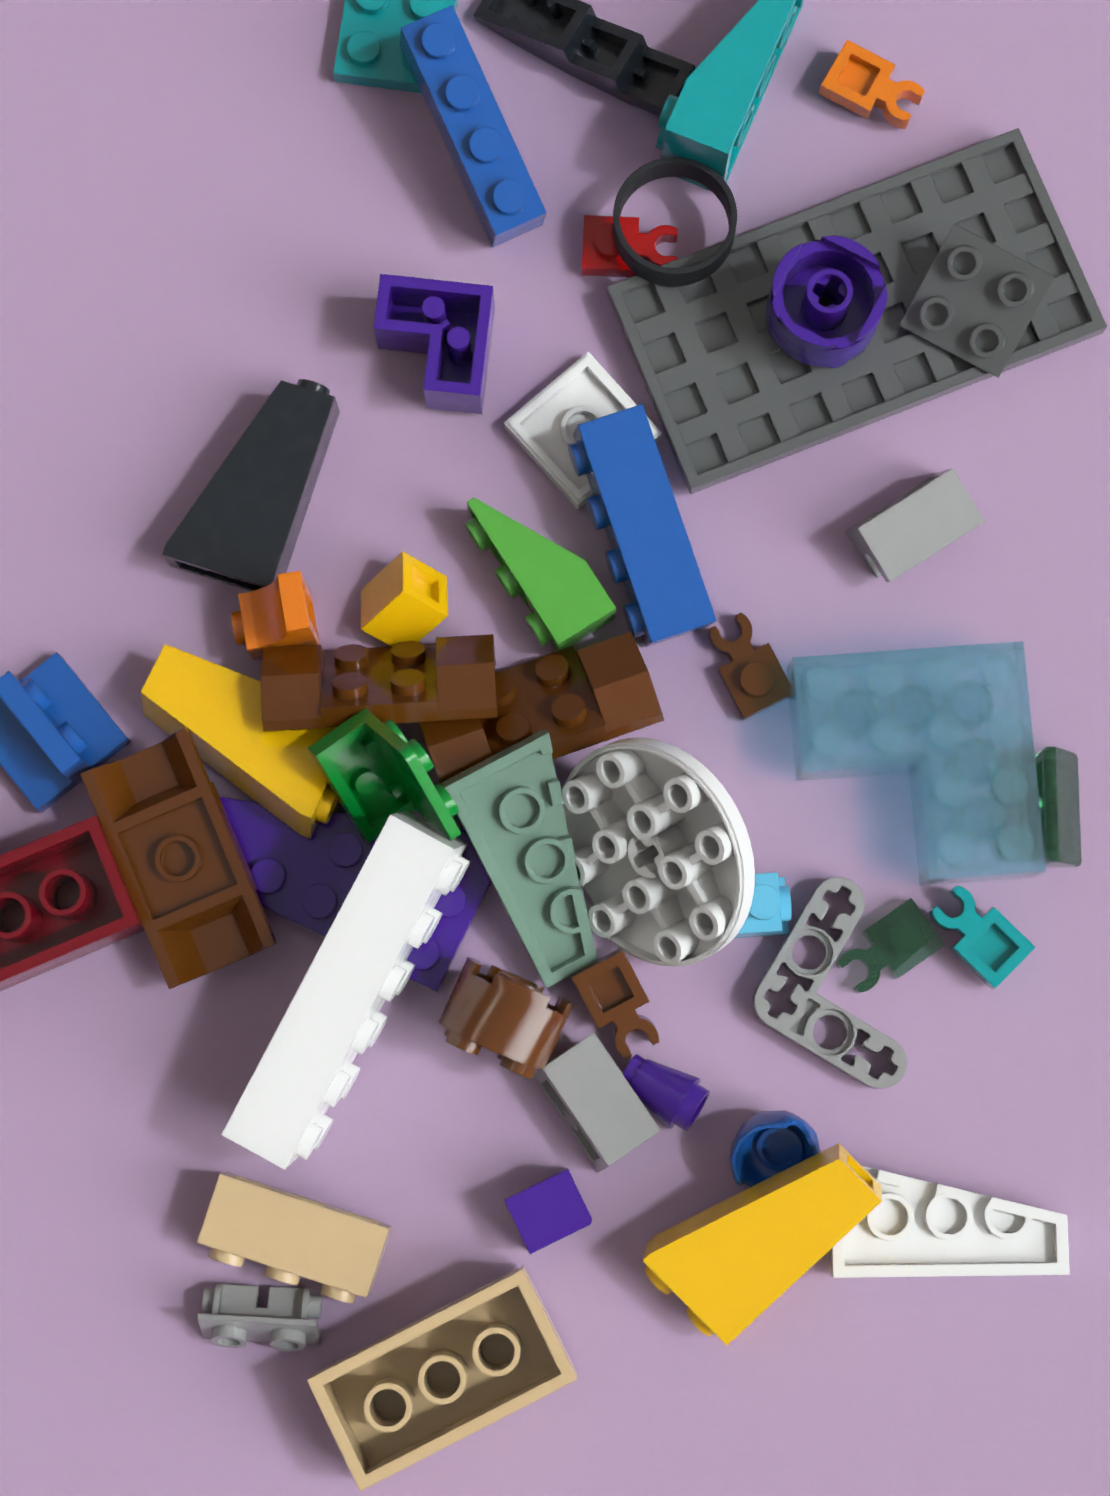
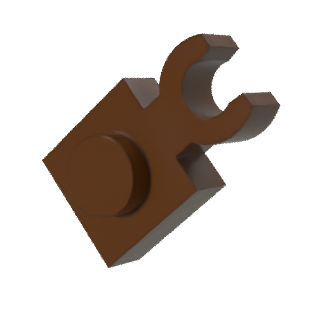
[709,612,795,721]
[571,947,659,1059]

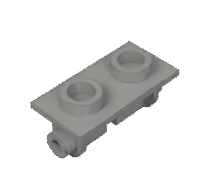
[197,1283,323,1351]

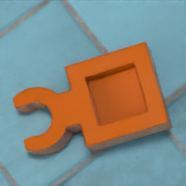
[819,39,925,129]

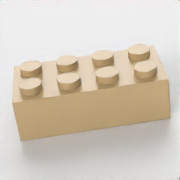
[307,1265,577,1491]

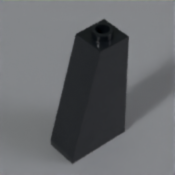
[162,379,340,591]

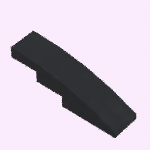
[473,0,696,117]

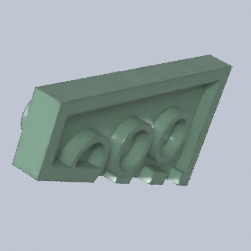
[441,729,598,988]

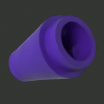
[623,1054,710,1131]

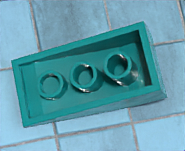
[655,0,805,191]

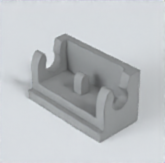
[845,468,985,582]
[533,1033,661,1172]

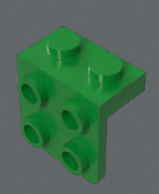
[308,708,461,843]

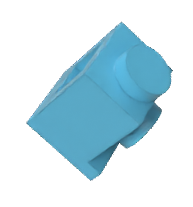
[734,872,792,939]

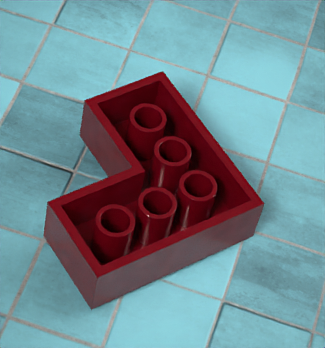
[0,815,144,992]

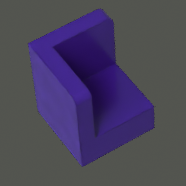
[504,1168,592,1254]

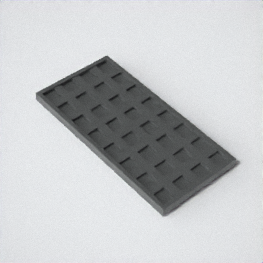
[607,128,1107,494]

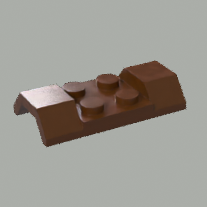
[419,631,664,784]
[260,634,498,731]
[80,728,278,989]

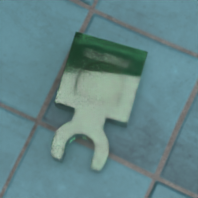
[835,898,945,994]

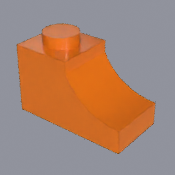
[231,571,320,660]

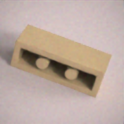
[197,1172,392,1304]

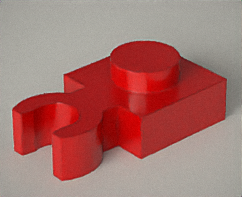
[581,215,678,278]

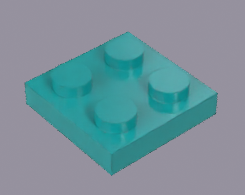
[333,0,458,93]

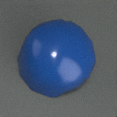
[730,1110,821,1187]

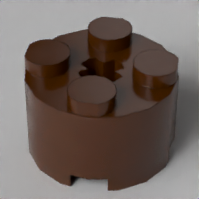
[439,957,574,1079]

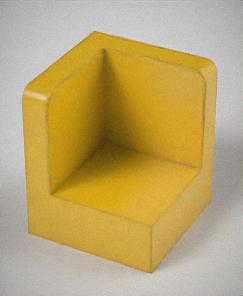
[361,551,448,646]

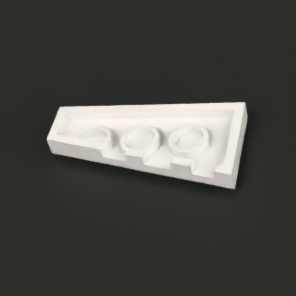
[830,1166,1070,1278]

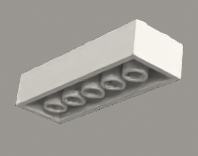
[221,811,470,1170]

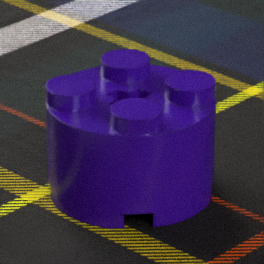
[766,235,887,368]

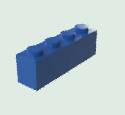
[400,5,547,248]
[568,404,717,647]

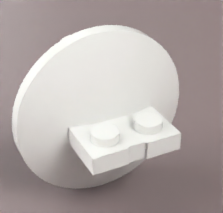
[562,737,755,967]

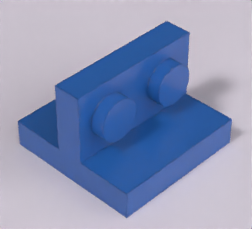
[0,652,131,813]

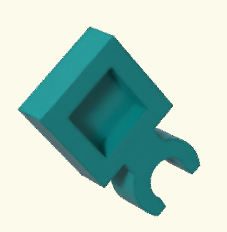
[928,885,1036,989]

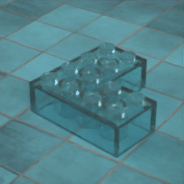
[787,641,1046,886]

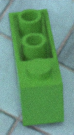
[464,497,616,652]

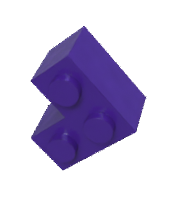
[373,274,495,414]

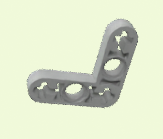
[752,877,907,1089]

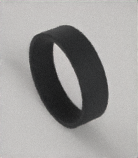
[612,157,737,286]

